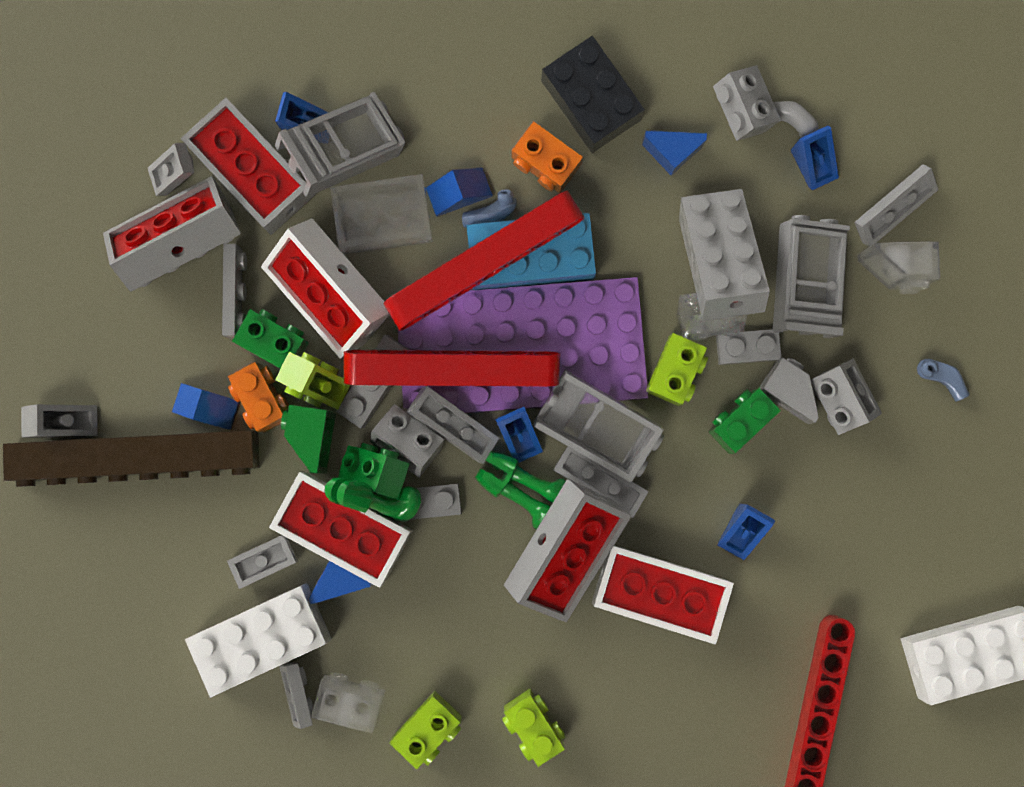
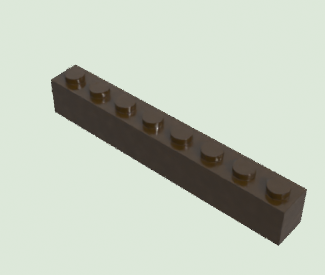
[3,430,260,487]

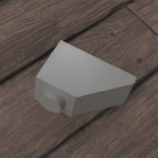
[759,357,819,424]
[21,404,97,438]

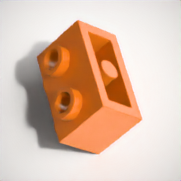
[512,121,583,193]
[228,362,289,433]

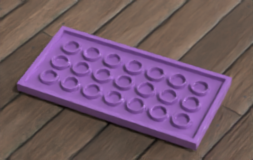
[398,277,648,413]

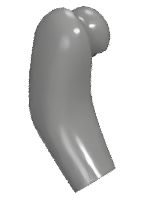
[773,101,819,138]

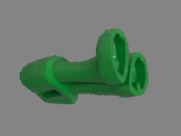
[475,451,566,530]
[324,477,421,522]

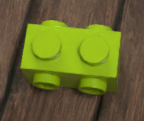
[646,333,708,406]
[275,352,350,410]
[502,689,566,767]
[389,691,462,770]

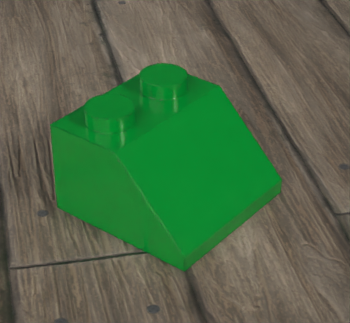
[281,405,336,474]

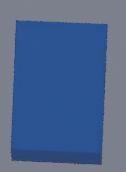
[275,92,330,144]
[790,126,839,190]
[642,131,707,175]
[426,168,493,217]
[172,383,240,430]
[495,407,543,463]
[717,504,775,560]
[309,561,373,605]

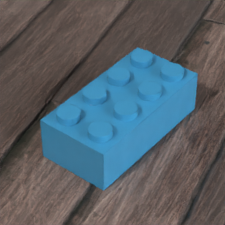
[467,213,596,290]

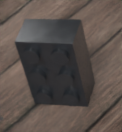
[541,35,645,153]

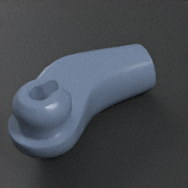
[462,189,517,228]
[917,359,970,402]

